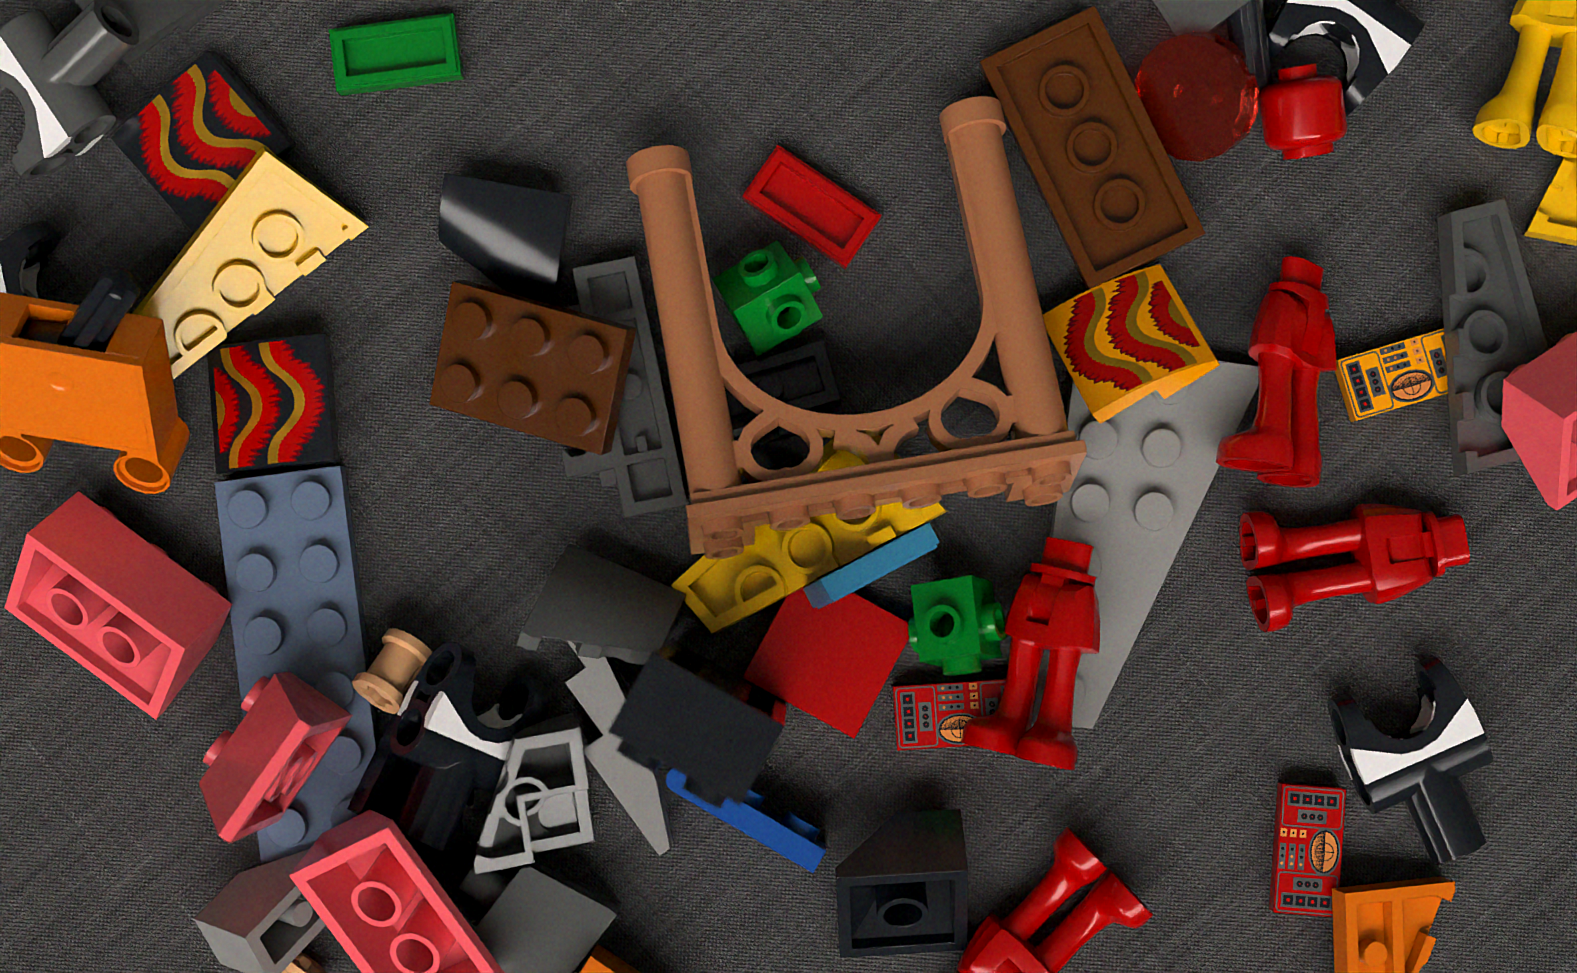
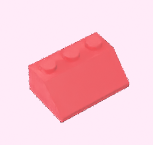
[1501,332,1577,511]
[4,491,232,720]
[289,810,505,973]

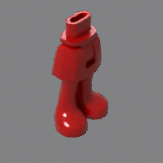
[1216,256,1337,488]
[1239,504,1470,633]
[961,537,1100,771]
[954,827,1153,973]

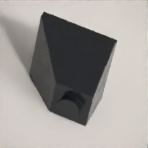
[835,809,968,958]

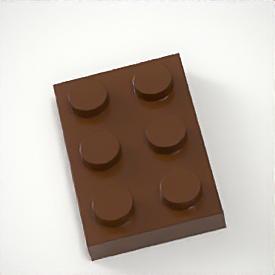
[429,280,637,455]

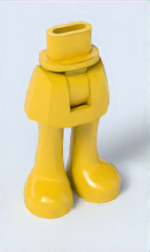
[1472,0,1577,158]

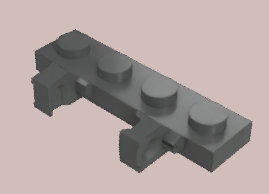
[561,256,687,519]

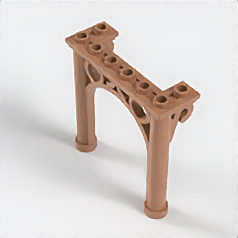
[626,96,1087,559]

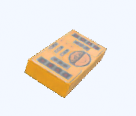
[1335,328,1448,422]

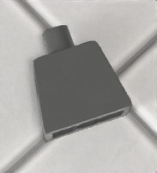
[458,857,622,973]

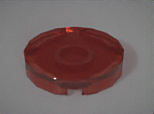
[1135,31,1259,162]

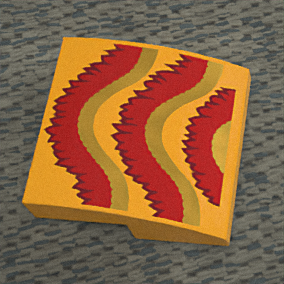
[1043,264,1220,424]

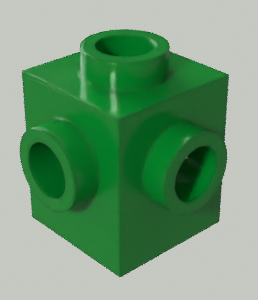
[712,240,823,356]
[908,575,1006,676]

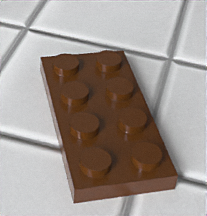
[979,5,1206,290]

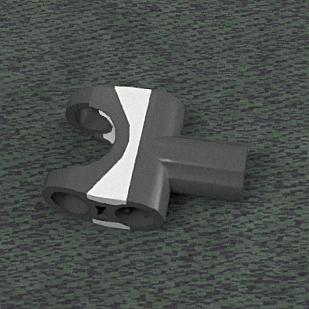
[0,0,140,180]

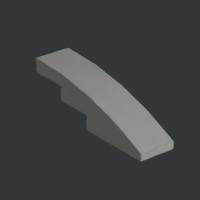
[565,641,673,856]

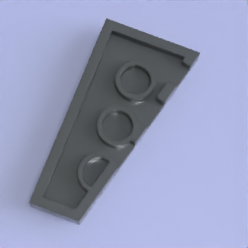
[1437,199,1549,477]

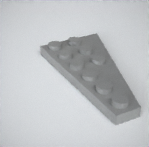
[1032,361,1259,729]

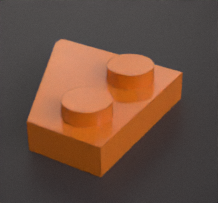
[1332,876,1455,973]

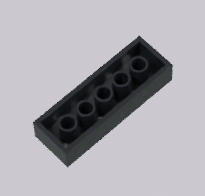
[608,641,787,809]

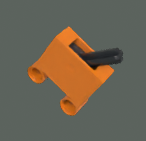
[0,268,190,494]

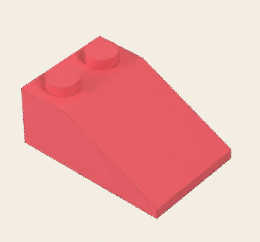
[199,671,353,843]

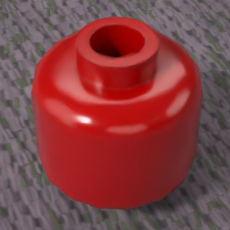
[1259,63,1347,160]

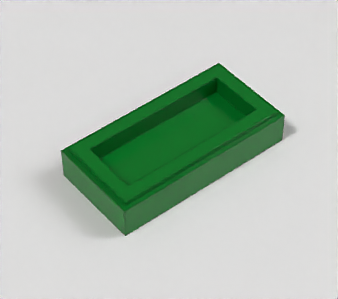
[328,13,464,96]

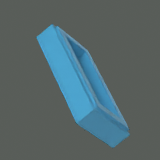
[803,523,940,609]

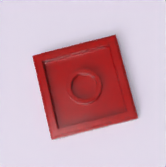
[742,583,909,739]

